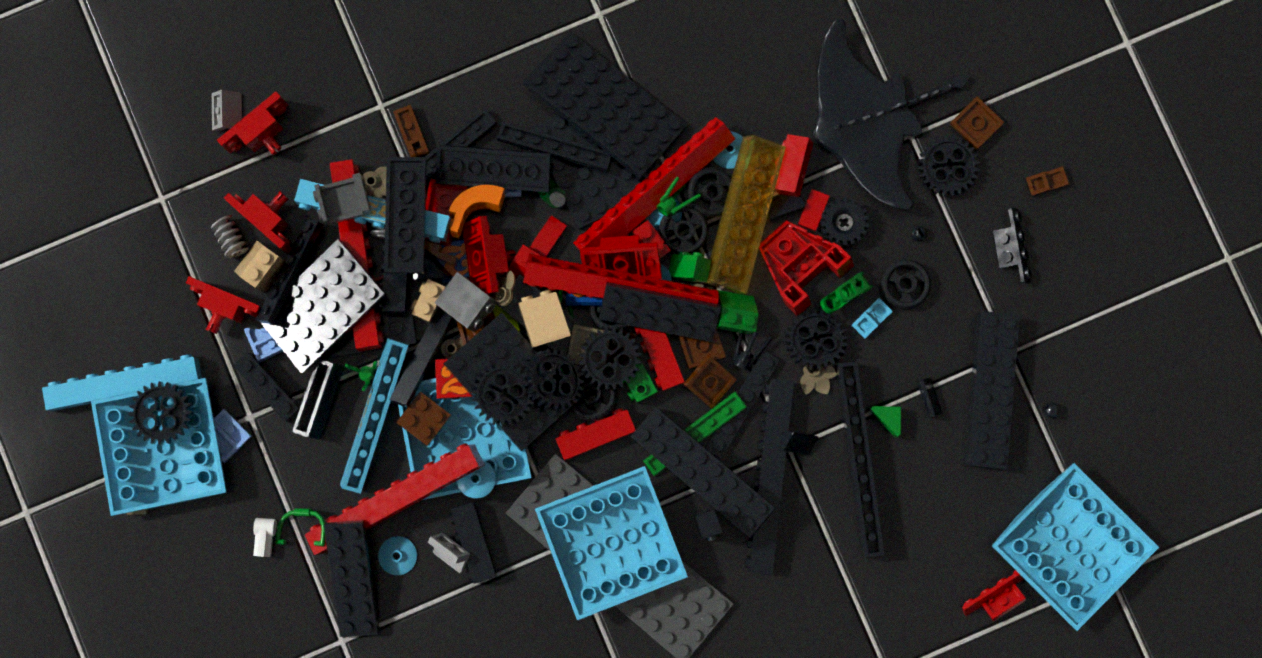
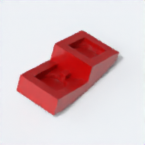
[529,216,567,257]

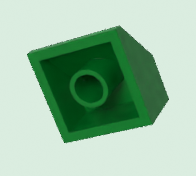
[716,290,758,334]

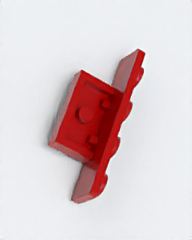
[962,570,1026,622]

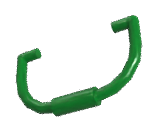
[275,508,326,546]

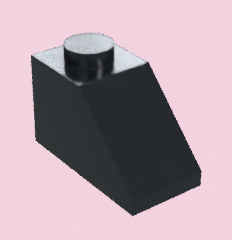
[409,253,452,281]

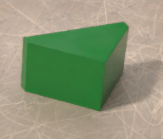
[869,406,901,438]

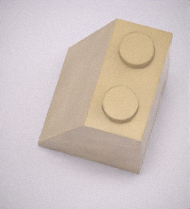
[234,241,285,293]
[518,290,571,348]

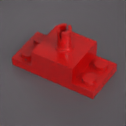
[217,92,289,155]
[224,191,292,254]
[462,216,516,295]
[580,235,662,279]
[186,276,261,334]

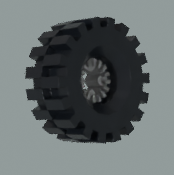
[819,197,869,247]

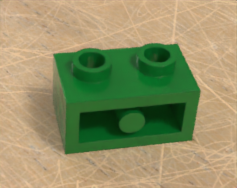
[669,252,711,283]
[623,358,658,403]

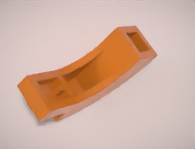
[448,185,506,239]

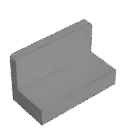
[212,90,242,131]
[428,533,470,573]

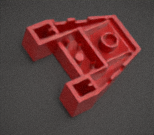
[758,221,854,316]

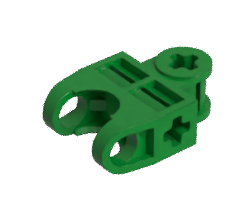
[820,271,873,314]

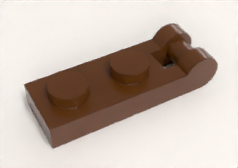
[393,104,430,157]

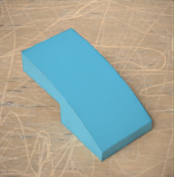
[852,298,893,338]

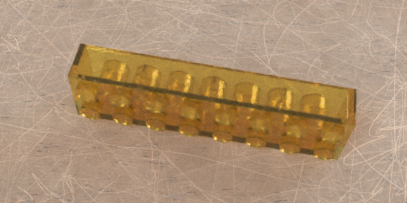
[705,135,786,294]

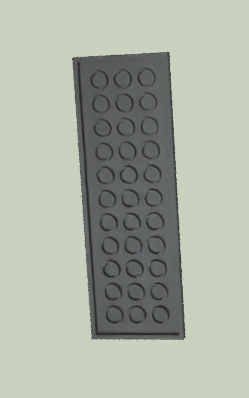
[506,454,733,658]

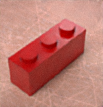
[772,134,814,197]

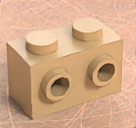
[411,279,446,323]

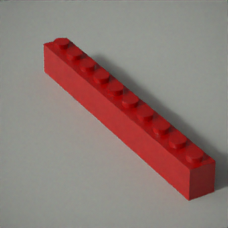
[573,117,735,251]
[330,159,384,352]
[523,254,719,304]
[305,443,485,556]

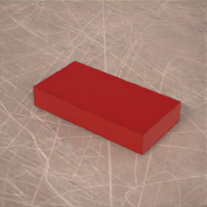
[798,189,829,232]

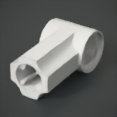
[253,518,277,557]

